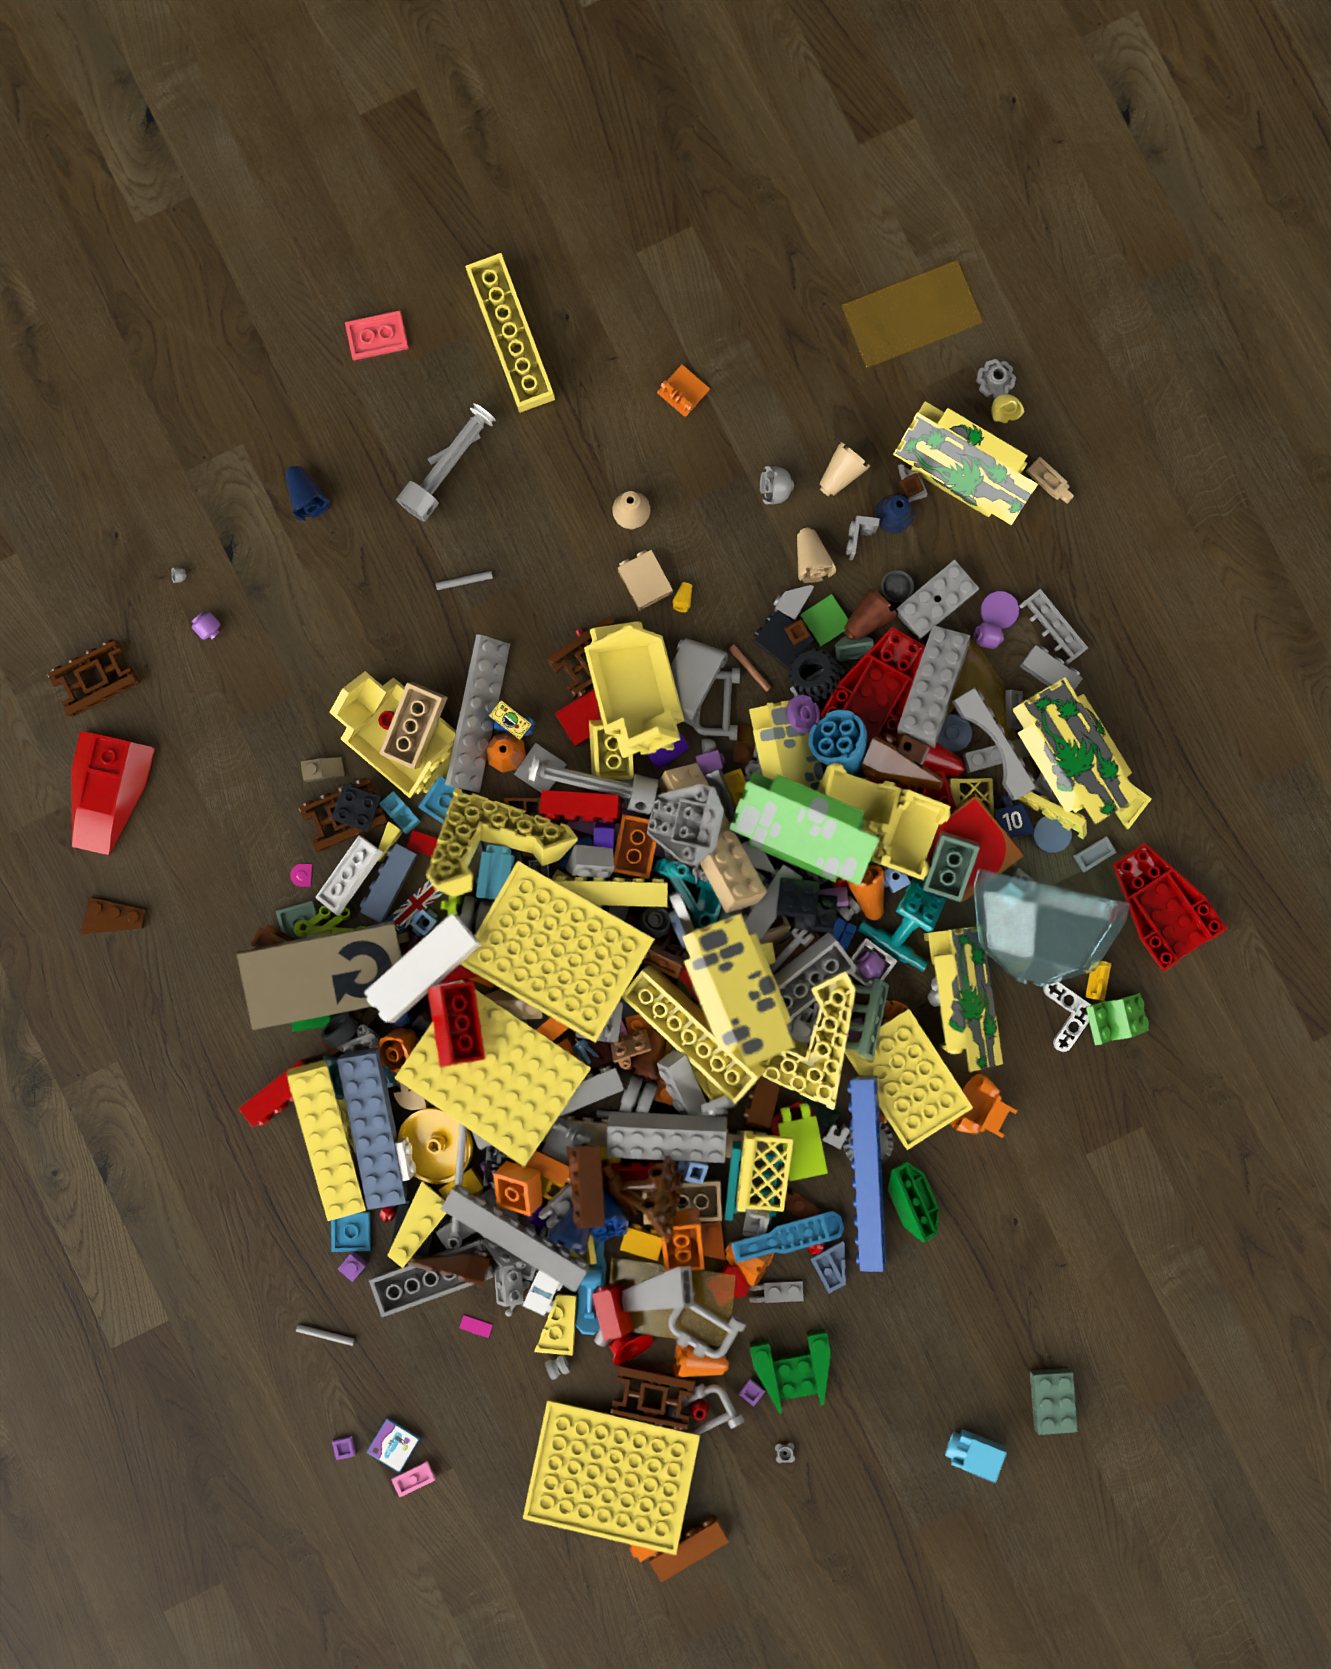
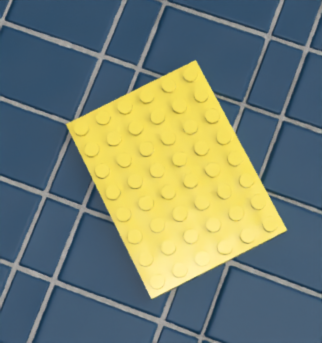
[460,861,654,1042]
[395,980,591,1167]
[523,1400,700,1555]

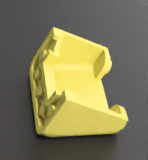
[817,763,901,835]
[872,789,951,880]

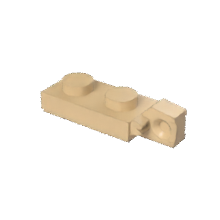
[1026,456,1074,504]

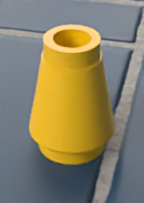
[672,582,692,612]

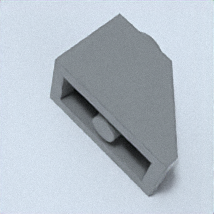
[773,585,814,622]

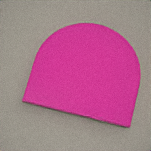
[290,864,312,887]

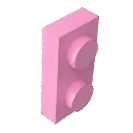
[391,1461,436,1497]

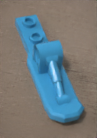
[731,1211,844,1263]
[575,1237,607,1335]

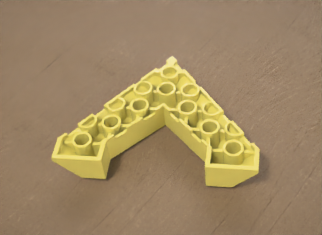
[427,787,578,897]
[758,972,855,1110]

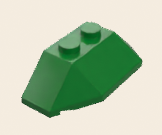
[888,1162,939,1242]

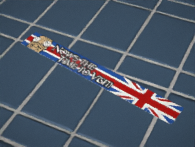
[383,880,444,934]

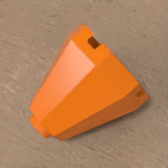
[486,732,526,773]
[725,1240,775,1287]

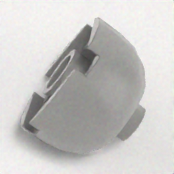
[760,466,794,504]

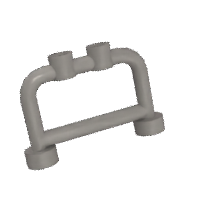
[693,668,740,740]
[668,1289,746,1358]
[667,1383,744,1434]

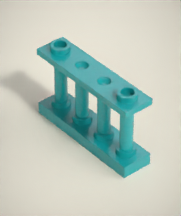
[725,1141,782,1225]

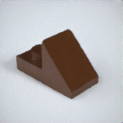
[733,725,756,765]

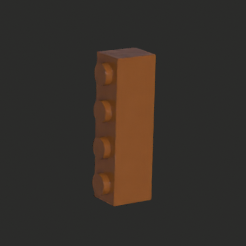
[649,1516,729,1583]

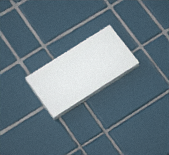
[315,835,383,916]

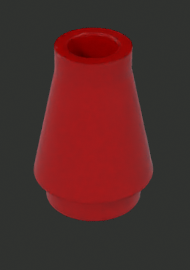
[690,1399,709,1420]

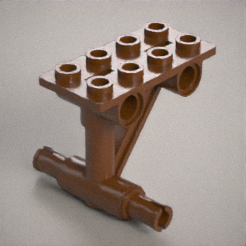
[601,1155,684,1242]

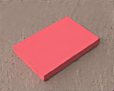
[345,311,409,361]

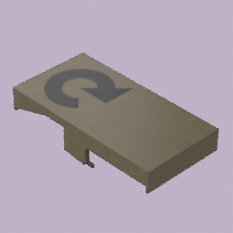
[237,920,409,1030]

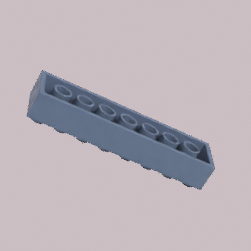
[337,1048,409,1210]

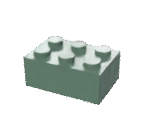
[923,831,980,902]
[1030,1368,1077,1435]

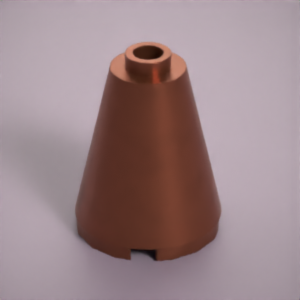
[844,588,897,641]
[624,1028,667,1084]

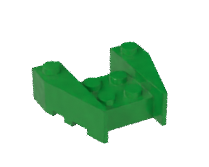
[749,1329,831,1414]

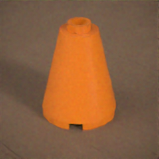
[846,865,884,920]
[673,1343,729,1378]

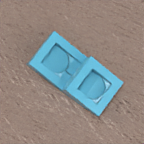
[379,791,421,834]

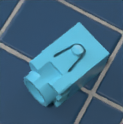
[475,845,515,900]
[945,1429,1006,1483]

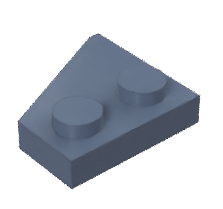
[810,1240,846,1293]

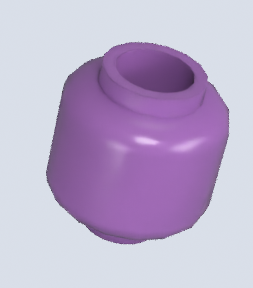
[192,611,221,640]
[974,622,1004,649]
[856,950,885,979]

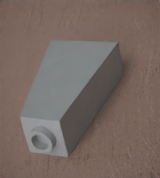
[621,1266,694,1311]

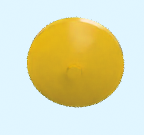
[398,1107,473,1184]

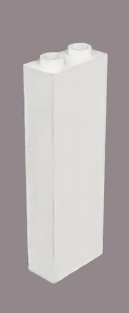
[364,914,482,1023]

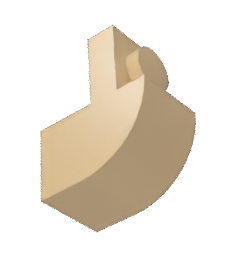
[394,1080,432,1110]

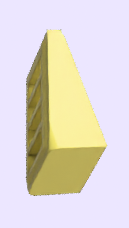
[378,821,403,862]

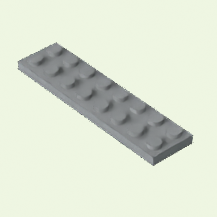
[445,634,510,793]

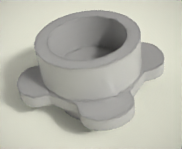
[775,1443,795,1463]

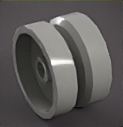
[460,896,494,934]
[619,1075,658,1113]

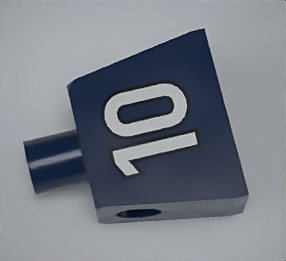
[994,795,1034,838]

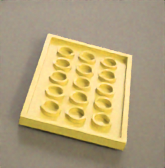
[844,1008,973,1150]

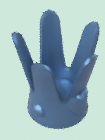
[572,1038,599,1064]

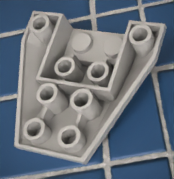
[646,784,724,866]

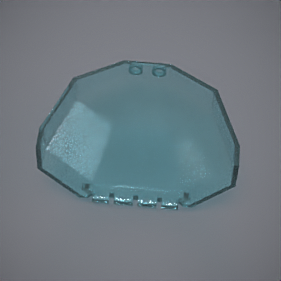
[974,869,1131,987]

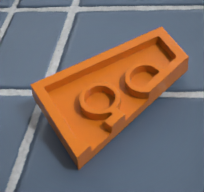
[701,1221,725,1260]

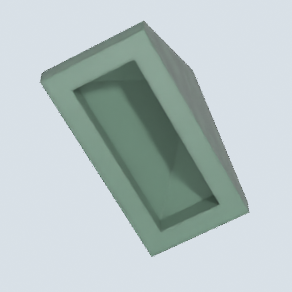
[835,635,874,662]

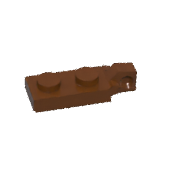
[779,1190,824,1220]

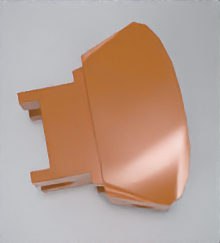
[950,1074,1017,1138]

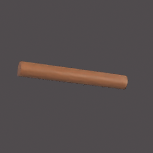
[729,644,772,692]

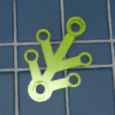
[294,906,365,938]

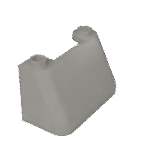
[670,638,727,727]

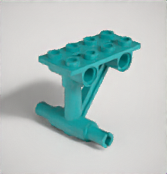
[652,858,722,931]
[857,877,947,972]

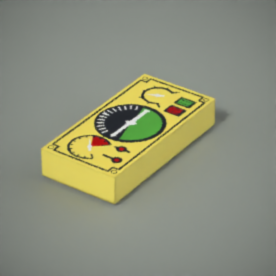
[489,701,531,740]

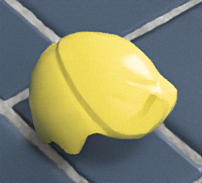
[991,394,1024,423]

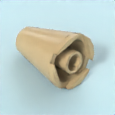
[819,442,870,497]
[612,491,650,529]
[797,528,836,583]

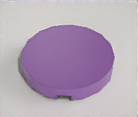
[980,591,1019,630]
[787,694,820,734]

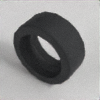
[321,1012,359,1048]

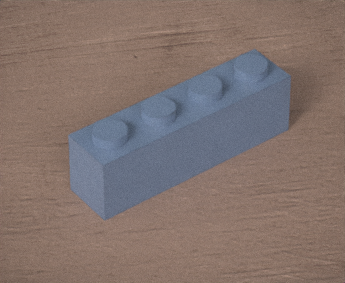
[360,844,418,923]

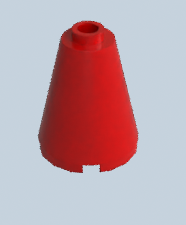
[917,742,965,777]

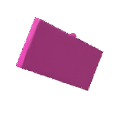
[459,1315,493,1338]

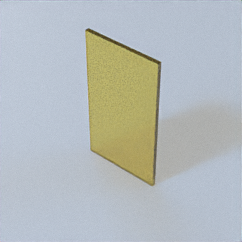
[841,260,983,368]
[610,1257,736,1346]

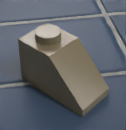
[301,757,345,782]

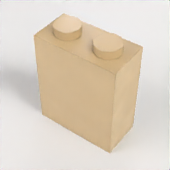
[618,550,673,611]

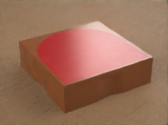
[926,792,1024,903]

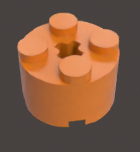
[376,1028,419,1073]

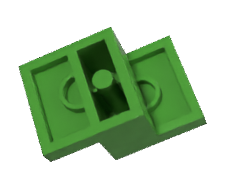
[1086,993,1149,1045]

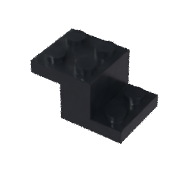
[776,878,838,933]

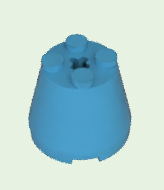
[808,710,869,775]

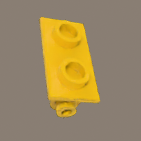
[1085,959,1111,1001]

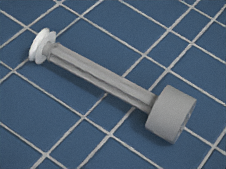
[396,403,496,522]
[528,755,658,815]

